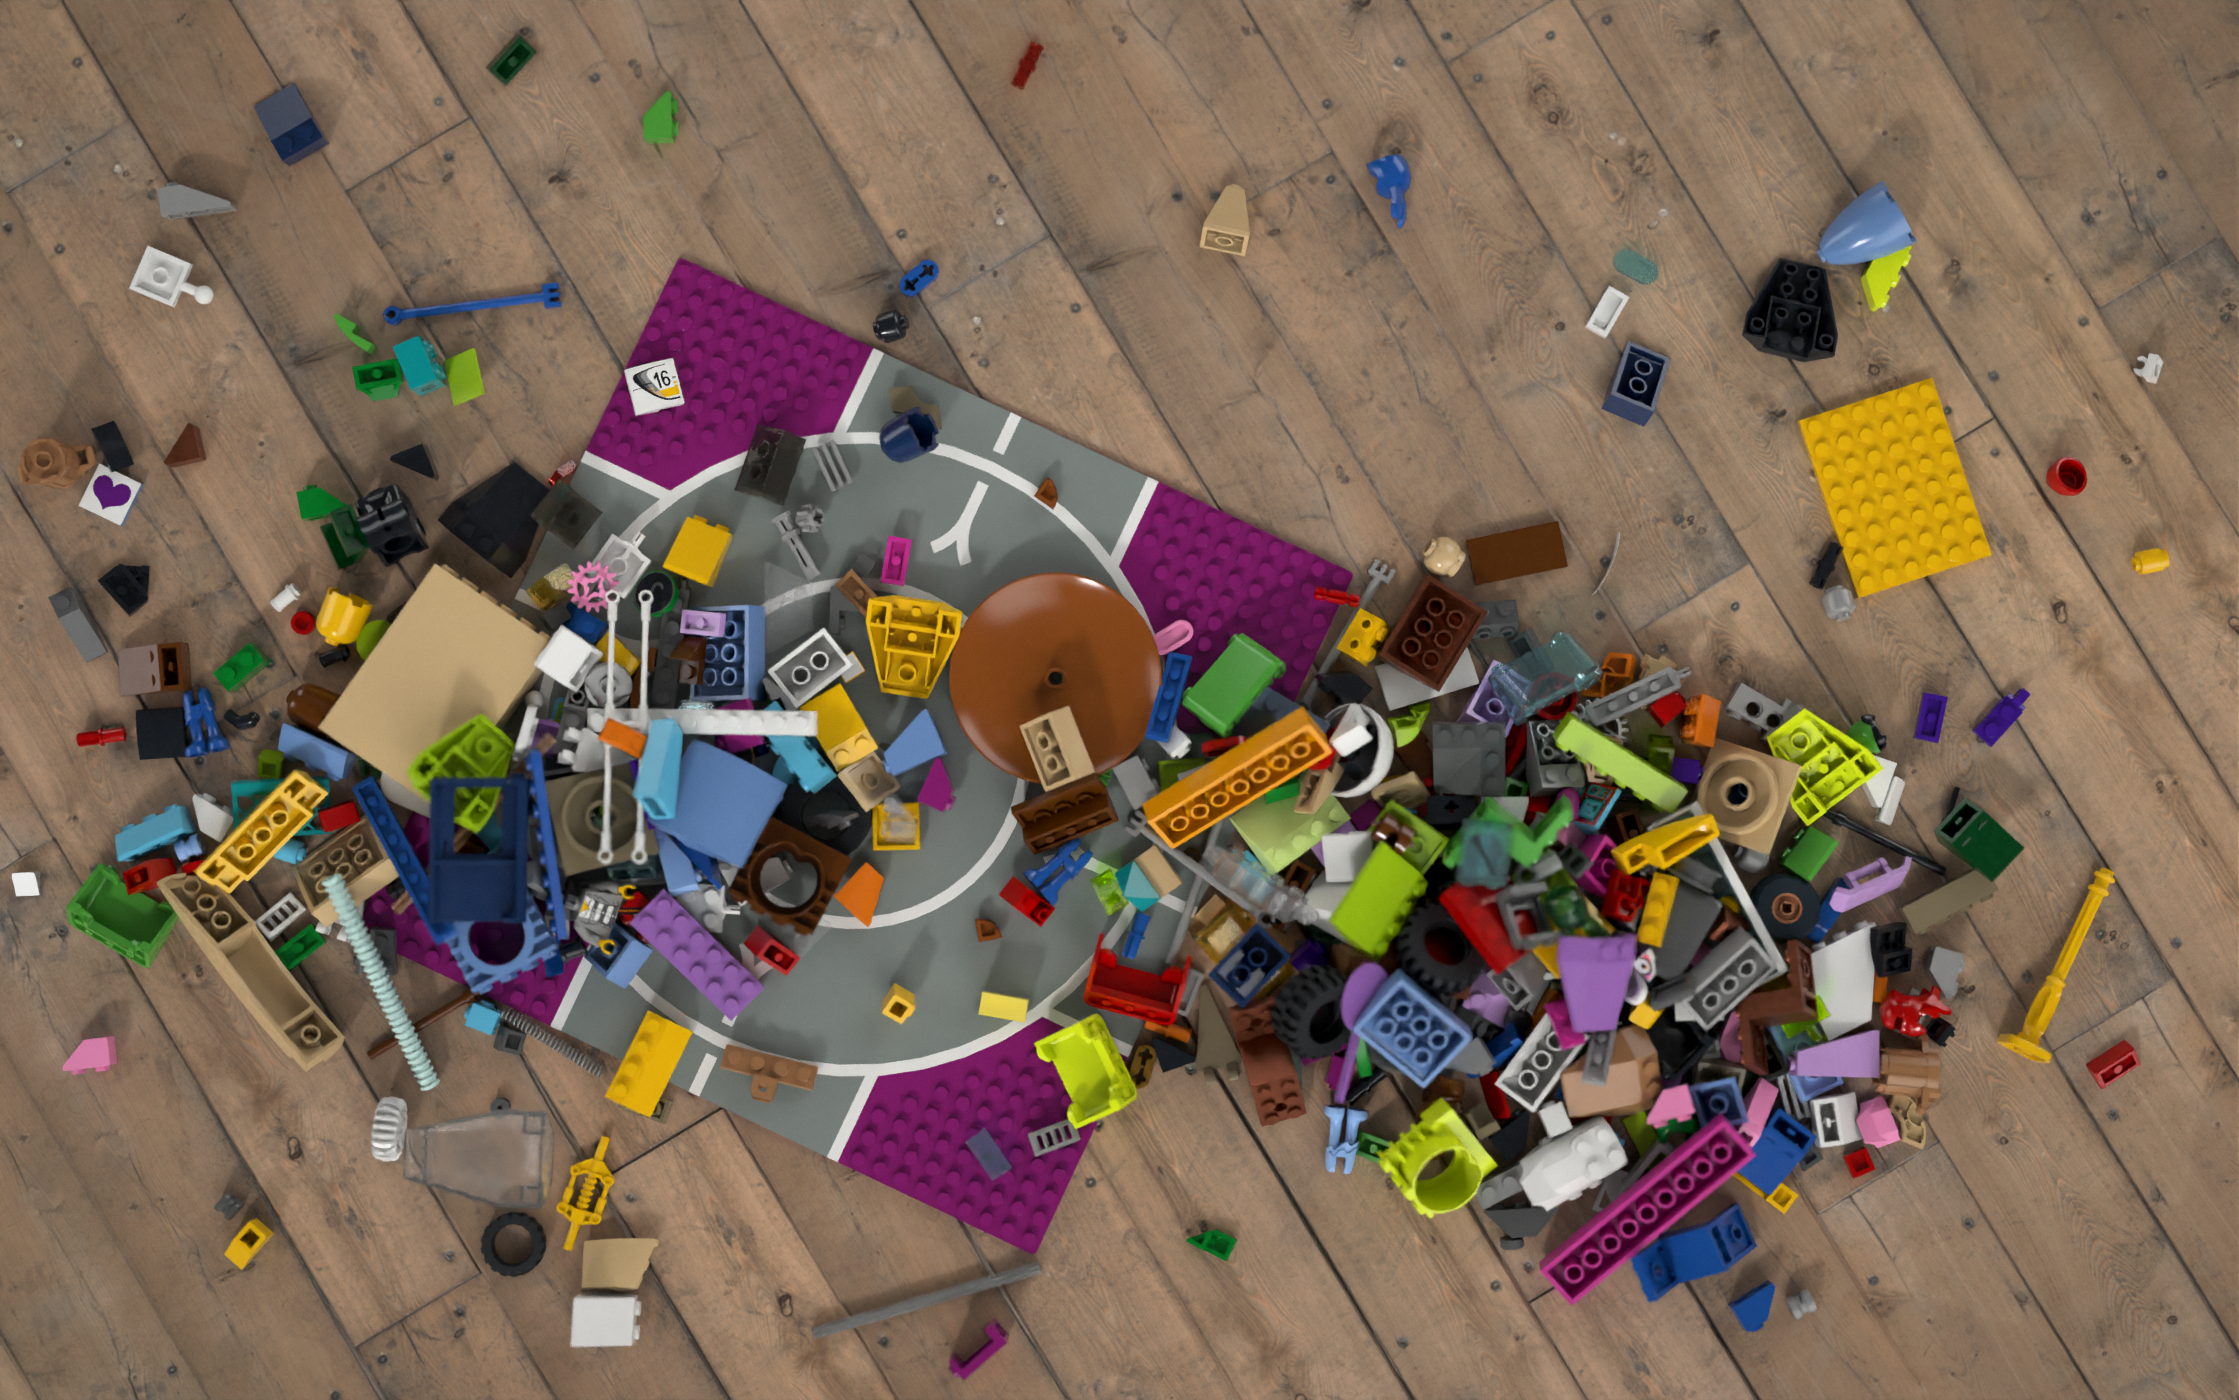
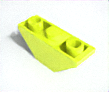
[1860,246,1912,312]

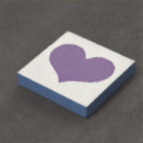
[78,464,144,526]

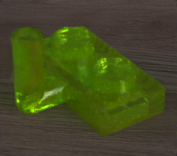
[1781,995,1832,1043]

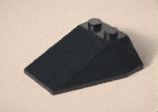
[438,462,552,579]

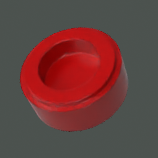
[291,611,316,635]

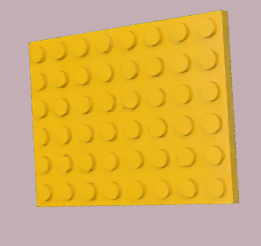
[1798,378,1992,599]

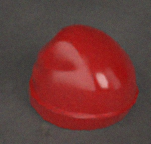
[2046,457,2087,496]

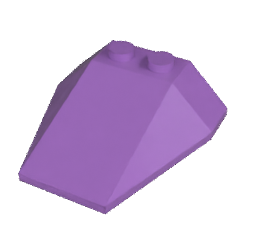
[1557,933,1638,1032]

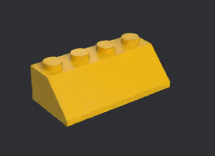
[605,1010,693,1118]

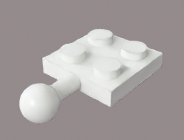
[129,246,214,308]
[509,691,544,770]

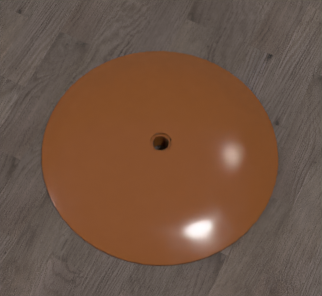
[949,572,1162,784]

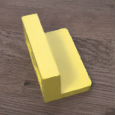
[978,991,1029,1023]

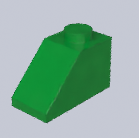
[296,485,348,522]

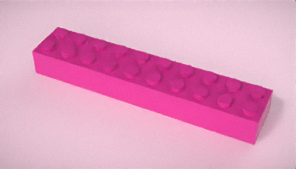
[1539,1113,1756,1306]

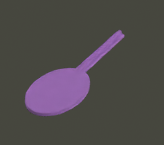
[1334,963,1388,1103]

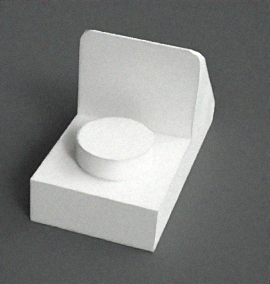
[1329,704,1372,756]

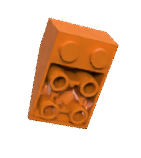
[1679,694,1721,748]

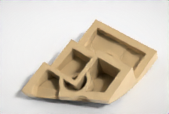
[582,1238,659,1291]

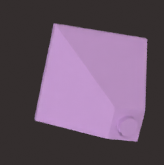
[1459,963,1551,1034]

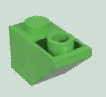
[643,91,679,144]

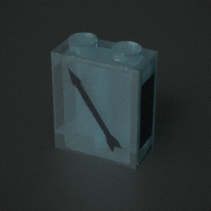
[1456,819,1512,889]

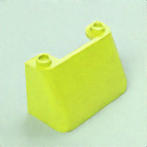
[1034,1014,1137,1129]

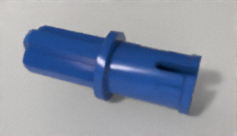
[1122,912,1151,959]

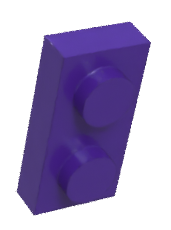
[1913,692,1948,743]

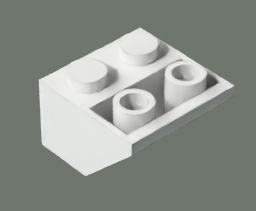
[534,625,604,692]
[1808,1092,1862,1148]

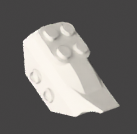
[1519,1116,1627,1212]

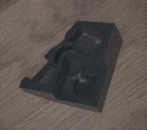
[1423,863,1462,900]

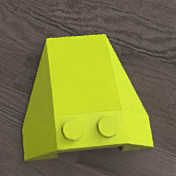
[1767,708,1884,826]

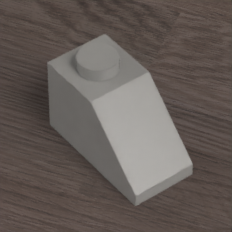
[1444,1037,1497,1076]

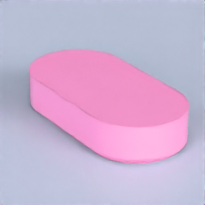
[1153,620,1193,656]

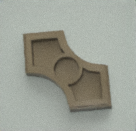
[889,385,942,430]

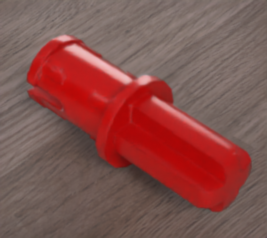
[76,726,126,747]

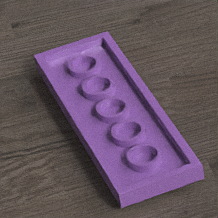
[630,888,765,1021]

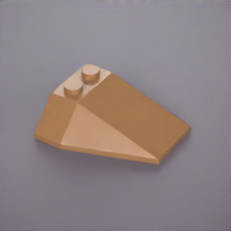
[1560,1023,1663,1117]

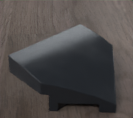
[98,564,150,617]

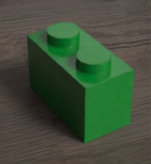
[213,643,271,693]

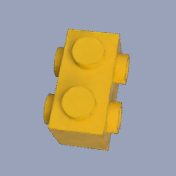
[1336,608,1390,667]

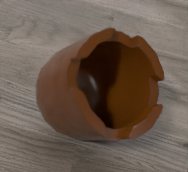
[286,683,341,740]

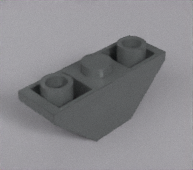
[1484,1202,1558,1238]

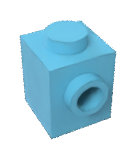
[464,1000,502,1035]

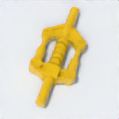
[557,1135,615,1251]

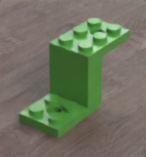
[1443,795,1573,868]

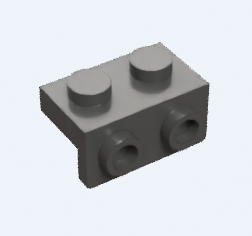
[1472,599,1519,640]

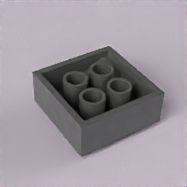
[1433,722,1505,796]

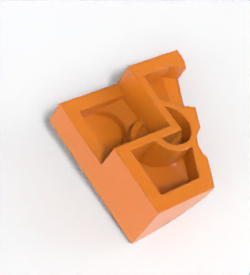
[1581,652,1637,699]
[834,862,885,927]

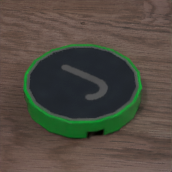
[633,570,679,617]

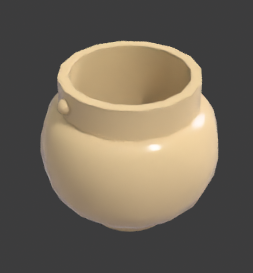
[1422,537,1466,579]

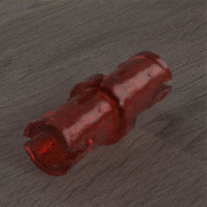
[1010,41,1044,90]

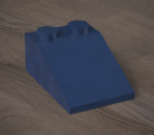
[254,83,330,167]
[1601,341,1671,427]
[1208,923,1291,1008]

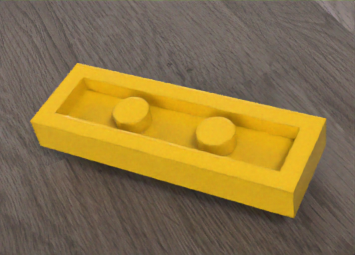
[1637,872,1680,948]

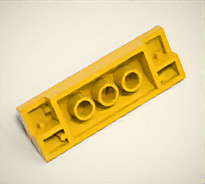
[195,770,328,894]

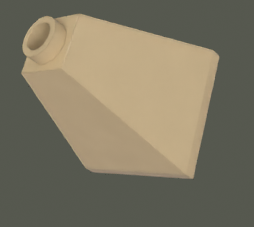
[1199,184,1250,256]

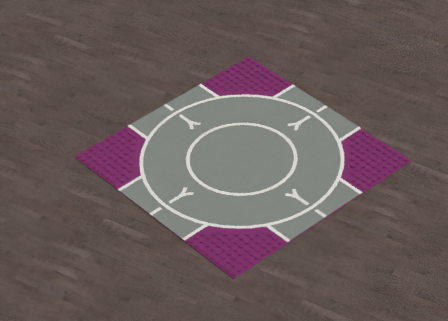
[363,258,1353,1254]

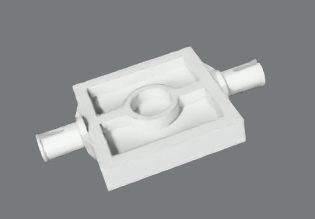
[586,531,652,601]
[675,884,741,933]

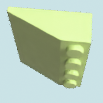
[1230,768,1351,876]

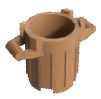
[16,437,98,490]
[1872,1034,1941,1115]

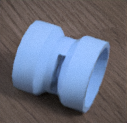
[174,833,207,864]

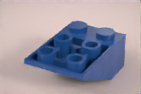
[1737,1108,1817,1196]

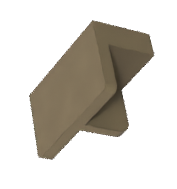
[1463,1103,1501,1140]

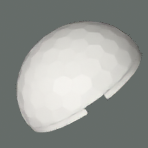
[1325,703,1394,798]

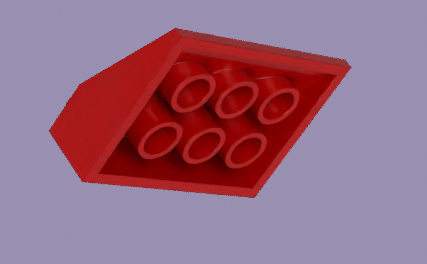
[1439,863,1538,975]

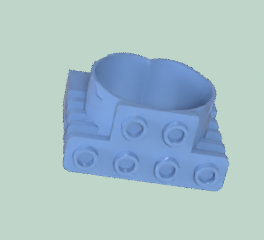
[445,886,560,995]

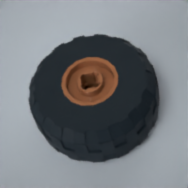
[1749,873,1821,943]

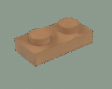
[835,569,878,618]

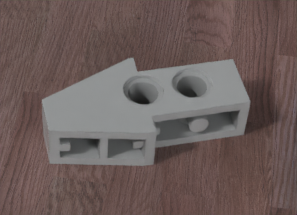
[1723,683,1801,742]

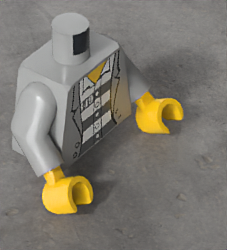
[563,880,637,955]

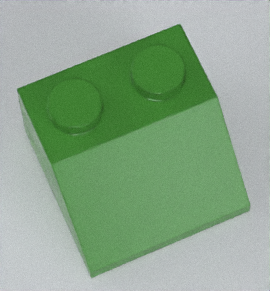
[1778,826,1839,881]

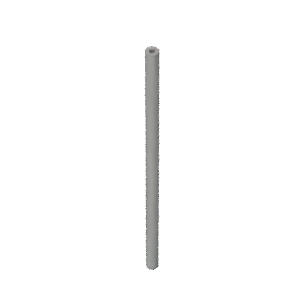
[1166,818,1224,966]

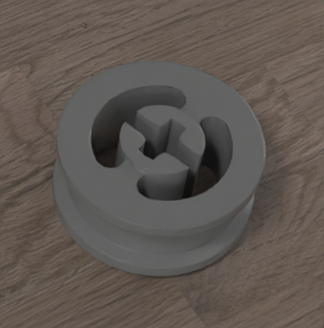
[1666,855,1723,894]

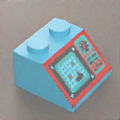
[1572,782,1622,836]

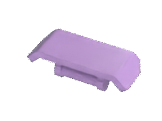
[1829,856,1912,912]

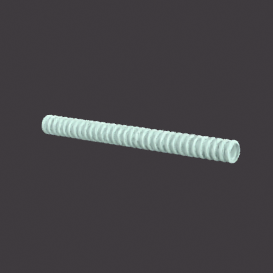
[322,873,440,1091]

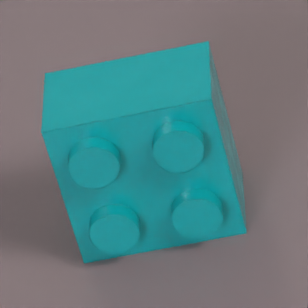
[392,336,447,396]

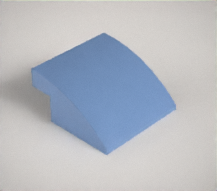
[647,738,787,868]

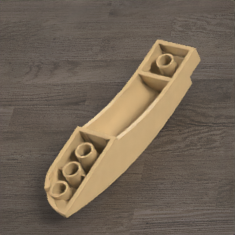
[157,873,345,1072]

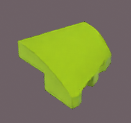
[1387,701,1431,747]

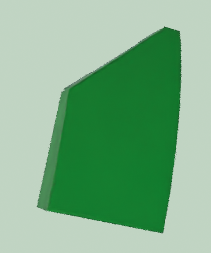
[1186,1229,1238,1262]

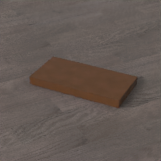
[1466,521,1568,586]

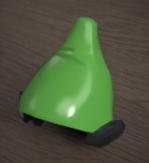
[1846,714,1887,754]

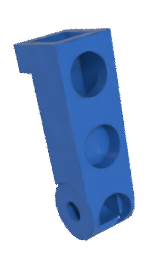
[1806,877,1850,944]
[1466,1022,1526,1078]

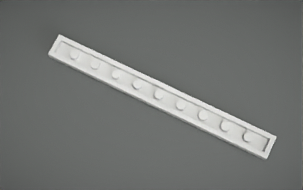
[587,708,817,736]

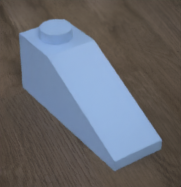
[654,828,702,897]

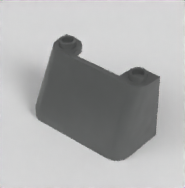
[1635,871,1723,982]

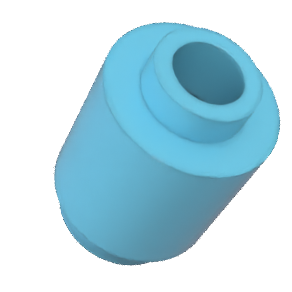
[274,838,307,865]

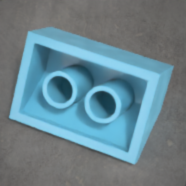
[115,804,198,861]

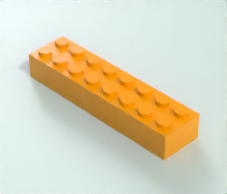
[1142,706,1332,849]

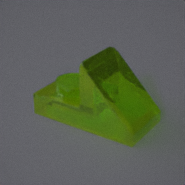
[1090,868,1129,916]

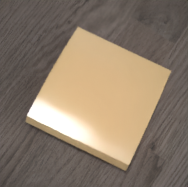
[1118,844,1183,898]

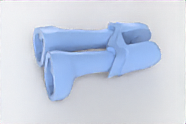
[1324,1105,1369,1174]

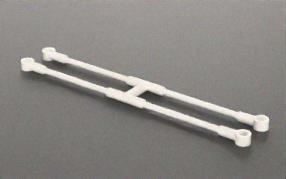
[598,590,654,864]

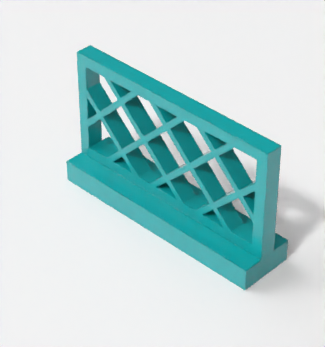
[231,776,332,836]

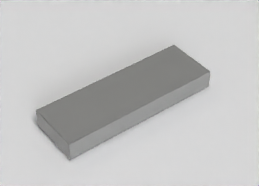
[1582,1021,1618,1087]

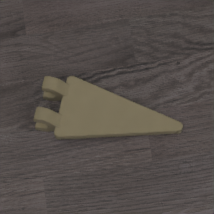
[1196,984,1242,1085]

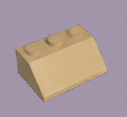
[1019,706,1095,792]

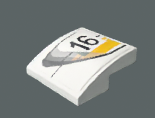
[624,358,684,416]

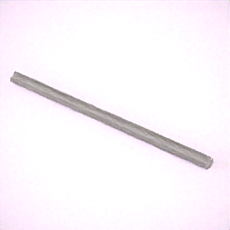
[811,1261,1042,1339]

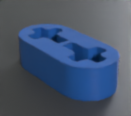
[899,260,939,297]

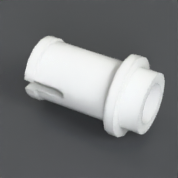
[270,583,301,612]

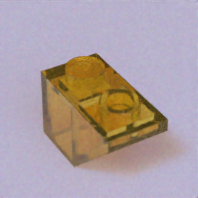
[525,563,579,611]

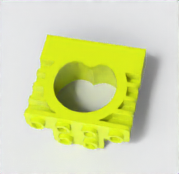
[1377,1097,1498,1218]

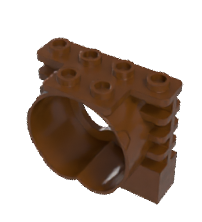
[728,816,853,937]

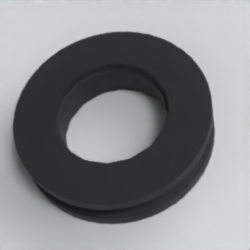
[781,771,872,855]

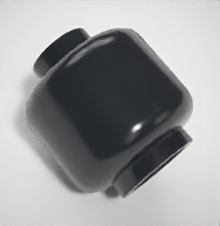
[873,310,909,343]

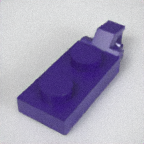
[1972,688,2031,747]

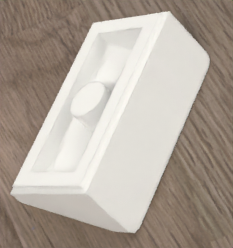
[1874,776,1905,826]

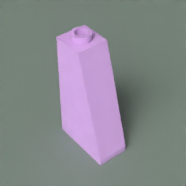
[1786,1030,1879,1078]

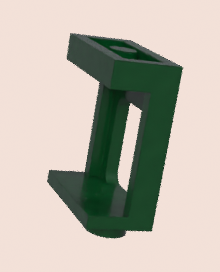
[320,504,370,570]

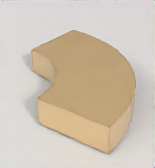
[1888,1095,1926,1150]

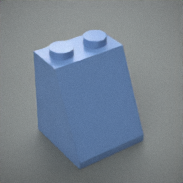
[882,709,948,776]

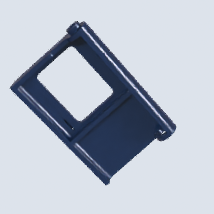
[429,773,528,923]

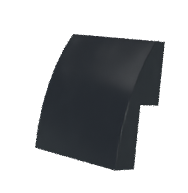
[136,706,188,760]
[1870,921,1913,978]

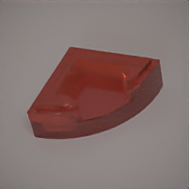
[548,460,577,488]

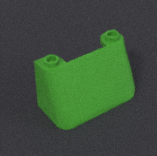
[1182,633,1287,738]
[66,863,179,968]

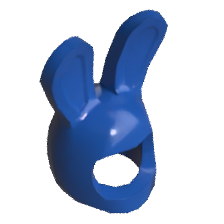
[1366,155,1411,228]

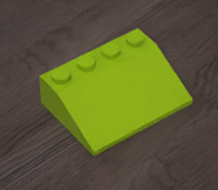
[1328,841,1429,962]

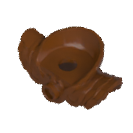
[1415,1075,1466,1160]

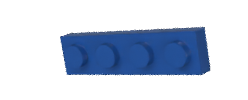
[1145,652,1193,743]

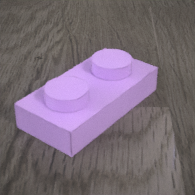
[680,609,726,637]

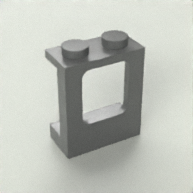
[1495,881,1564,951]

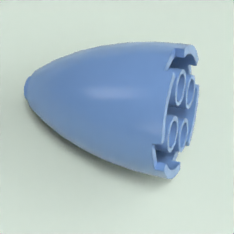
[1816,181,1917,265]

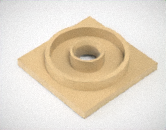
[1684,738,1802,855]

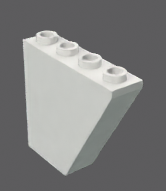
[1786,920,1877,1041]

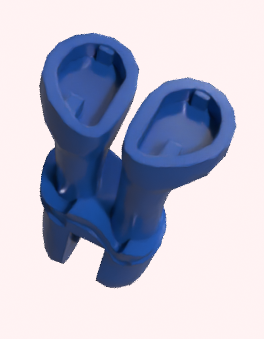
[183,687,230,758]
[1023,838,1093,906]

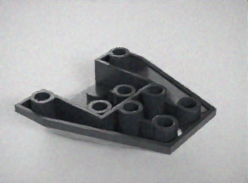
[1742,258,1838,362]

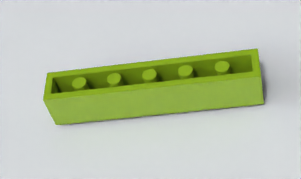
[1552,712,1688,814]

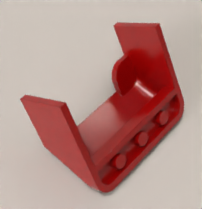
[1083,933,1192,1025]

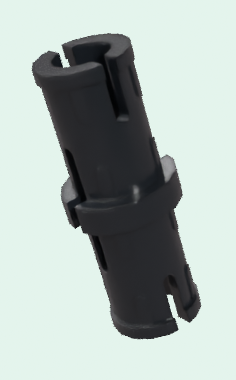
[1809,542,1843,590]
[1345,1066,1388,1107]

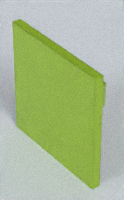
[444,348,485,406]

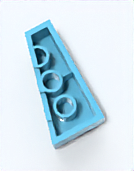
[762,701,837,793]

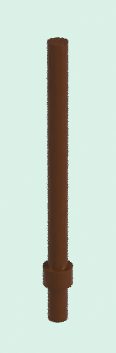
[367,987,480,1060]

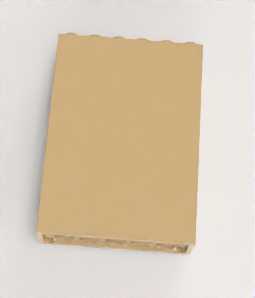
[318,564,552,804]

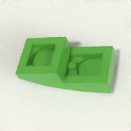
[333,313,377,355]

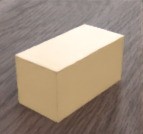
[1195,894,1226,926]

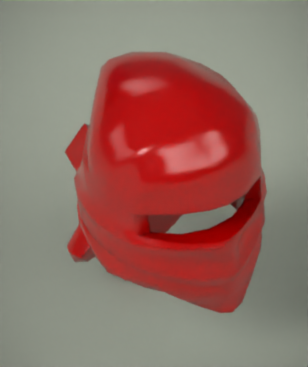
[1879,985,1952,1037]

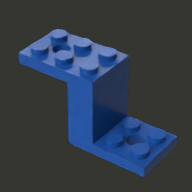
[1630,1203,1757,1303]

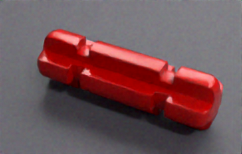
[1314,587,1360,608]

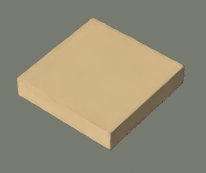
[838,751,901,812]
[1371,771,1432,809]

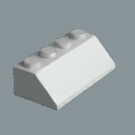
[1495,1013,1591,1113]

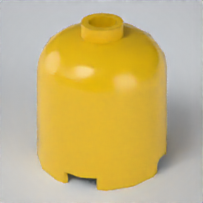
[316,587,374,646]

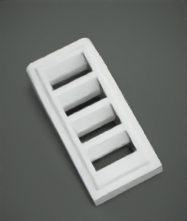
[254,891,306,942]

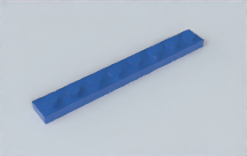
[525,748,568,940]
[352,775,459,945]

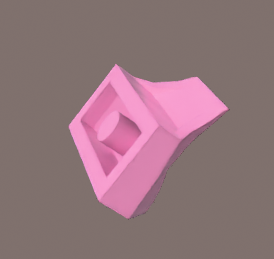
[1855,1095,1900,1148]

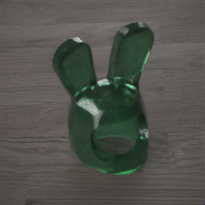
[1544,886,1609,938]

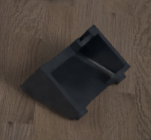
[1617,975,1718,1082]

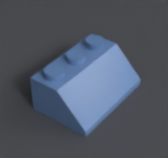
[278,723,359,782]

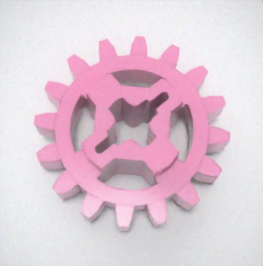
[567,561,619,612]

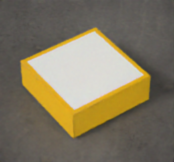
[841,651,866,684]

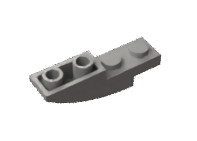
[552,681,593,756]

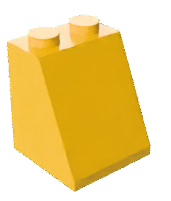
[663,515,733,588]

